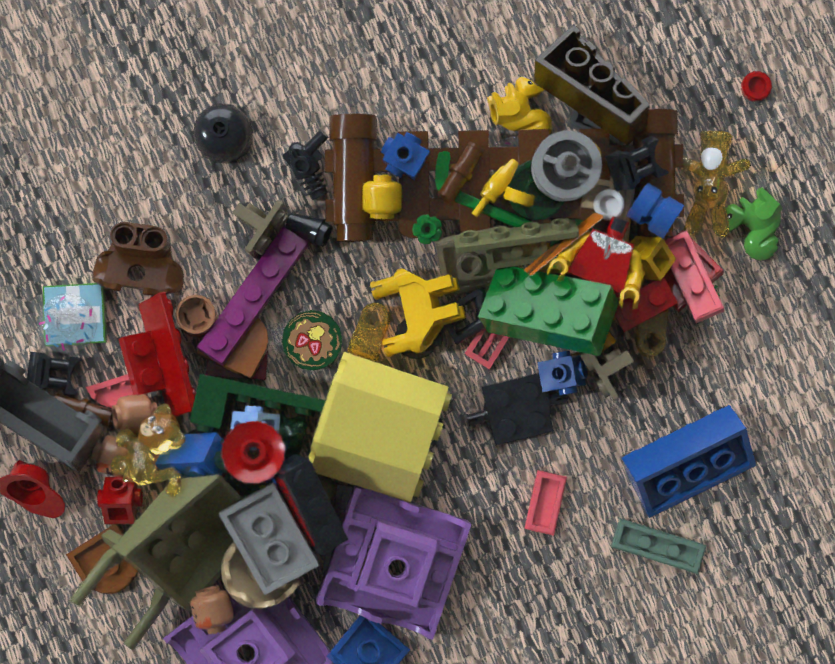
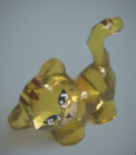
[110,403,185,497]

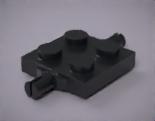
[466,372,568,446]

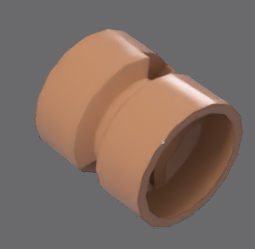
[175,294,217,338]

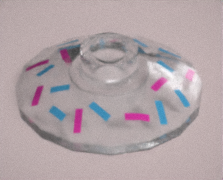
[37,294,97,353]

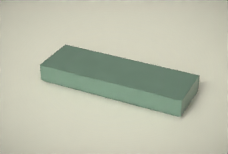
[610,518,707,574]

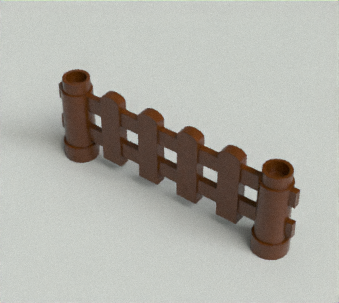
[325,109,684,242]

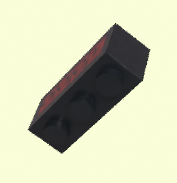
[273,454,348,555]

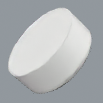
[593,189,625,220]

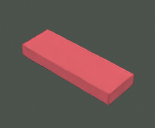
[664,231,724,323]

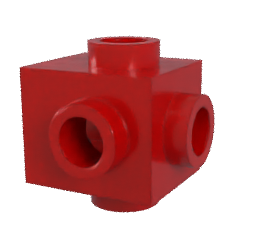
[97,476,143,524]

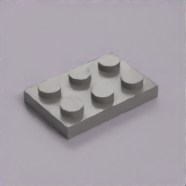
[219,482,320,595]

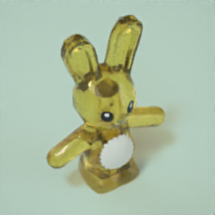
[682,131,751,238]

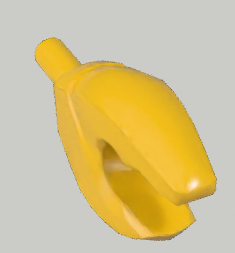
[472,159,518,218]

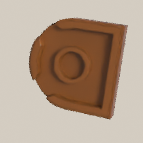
[197,318,269,381]
[66,524,137,594]

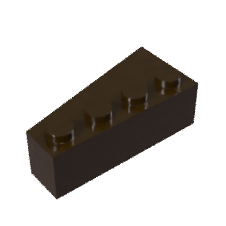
[534,24,650,146]

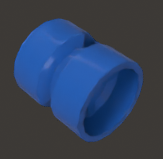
[626,183,684,239]

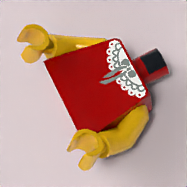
[547,216,644,309]

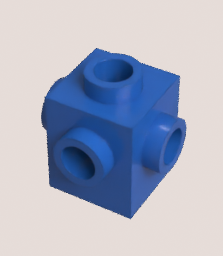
[380,132,430,180]
[537,351,588,396]

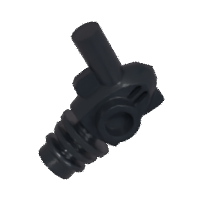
[283,129,329,200]

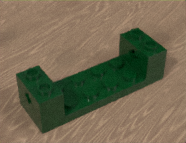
[190,374,326,433]

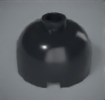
[193,103,253,164]

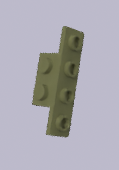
[453,218,579,270]

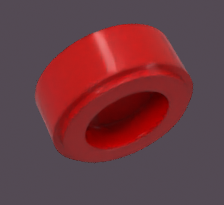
[741,71,772,102]

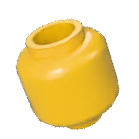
[363,175,402,219]

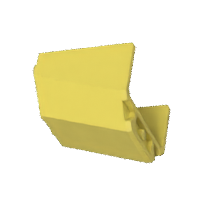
[308,352,452,503]

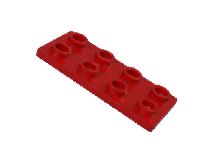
[118,292,196,418]

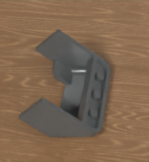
[0,357,104,473]

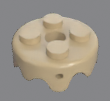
[221,542,299,609]

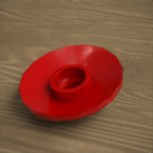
[222,421,285,483]

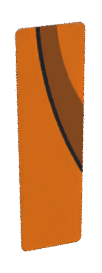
[524,212,603,275]

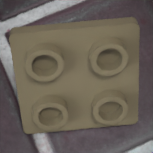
[232,199,289,259]
[581,347,634,401]

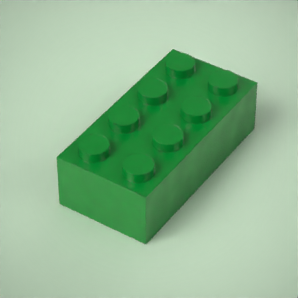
[478,266,619,356]

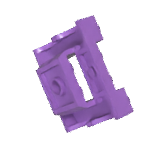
[316,485,472,640]
[163,590,333,664]

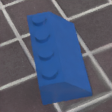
[621,405,756,518]

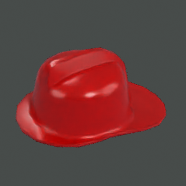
[0,460,65,518]

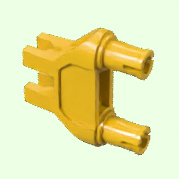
[370,268,466,357]

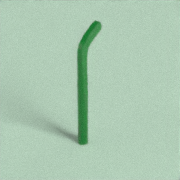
[435,151,533,227]

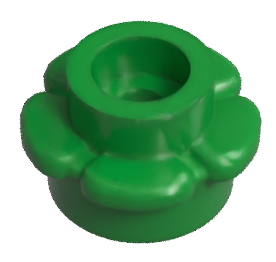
[412,214,442,245]

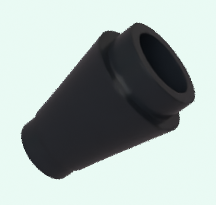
[286,212,333,247]

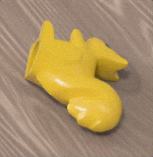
[487,77,553,136]

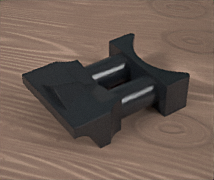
[604,136,669,192]
[27,352,83,395]

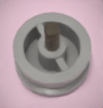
[531,131,602,202]

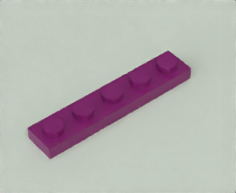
[197,227,308,366]

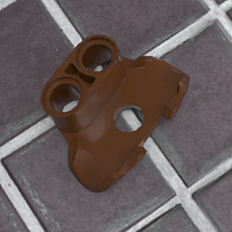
[92,222,184,296]

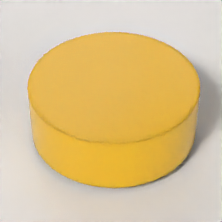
[503,187,536,207]

